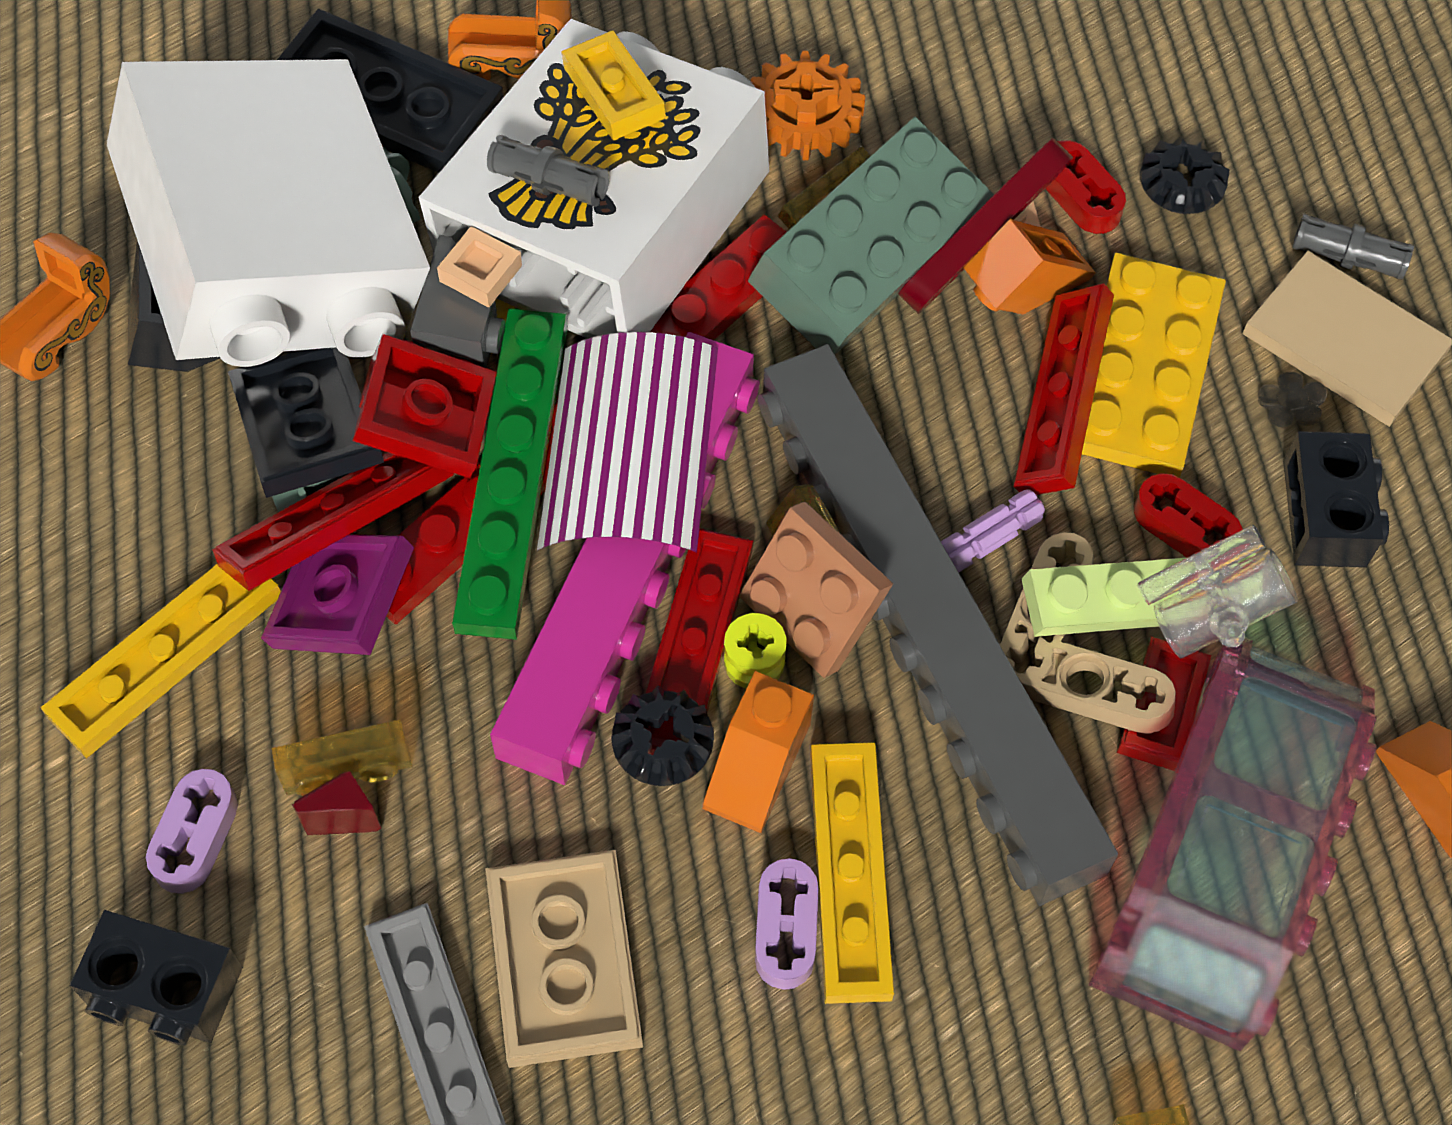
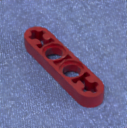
[898,138,1074,314]

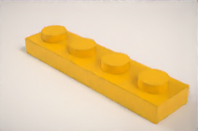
[40,564,281,759]
[810,743,894,1004]

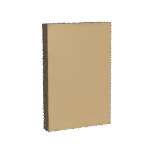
[1243,251,1452,427]
[485,849,643,1068]

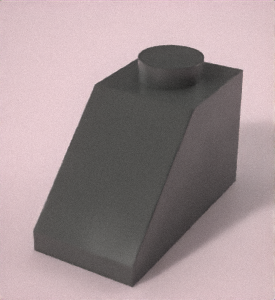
[410,235,505,368]

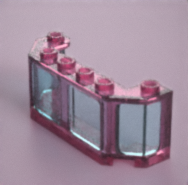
[1089,631,1377,1051]

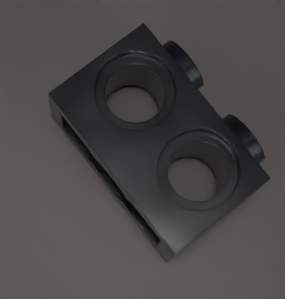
[1283,431,1389,568]
[70,910,243,1046]

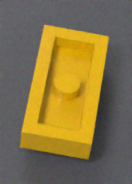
[561,30,666,141]

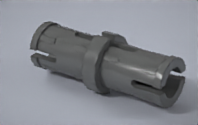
[487,135,609,207]
[1292,213,1414,280]

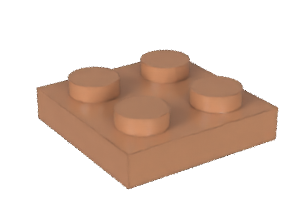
[739,502,893,678]

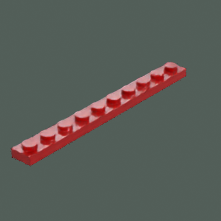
[386,215,787,625]

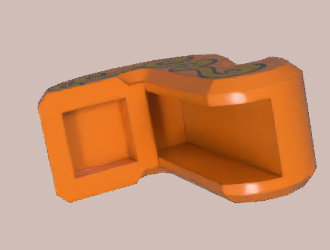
[448,0,572,80]
[0,232,110,381]

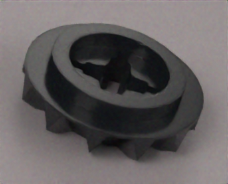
[1140,135,1230,214]
[611,685,714,786]

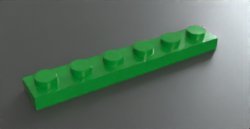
[452,309,568,640]

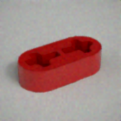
[1046,140,1126,234]
[1134,473,1243,558]

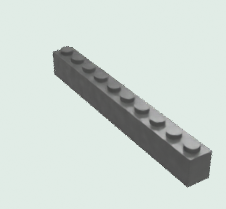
[758,344,1118,906]

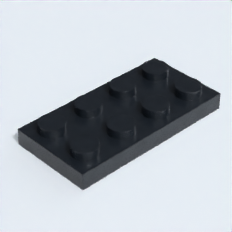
[277,8,504,173]

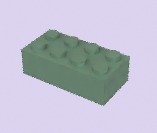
[748,117,994,355]

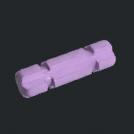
[941,490,1045,573]

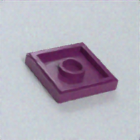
[261,534,414,655]

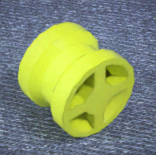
[724,613,787,689]

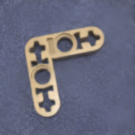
[1000,532,1176,733]

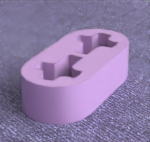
[146,769,238,894]
[755,858,818,990]

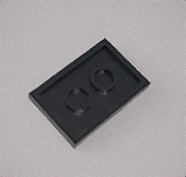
[228,347,384,498]

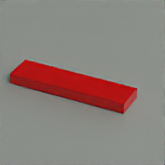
[1013,283,1114,495]
[212,452,454,591]
[644,528,753,755]

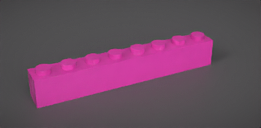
[490,332,760,785]

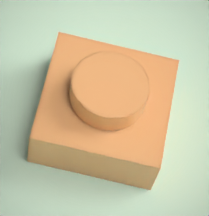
[437,226,522,308]

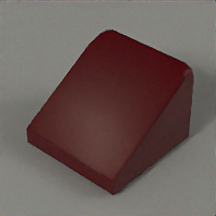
[292,771,381,835]

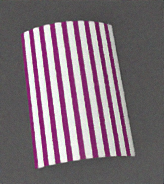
[537,332,718,552]

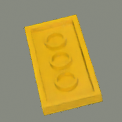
[1082,253,1226,478]

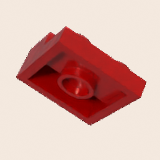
[352,334,497,478]

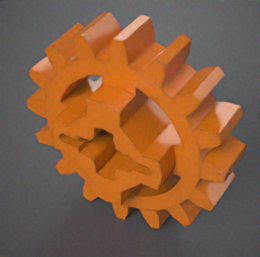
[750,51,865,160]

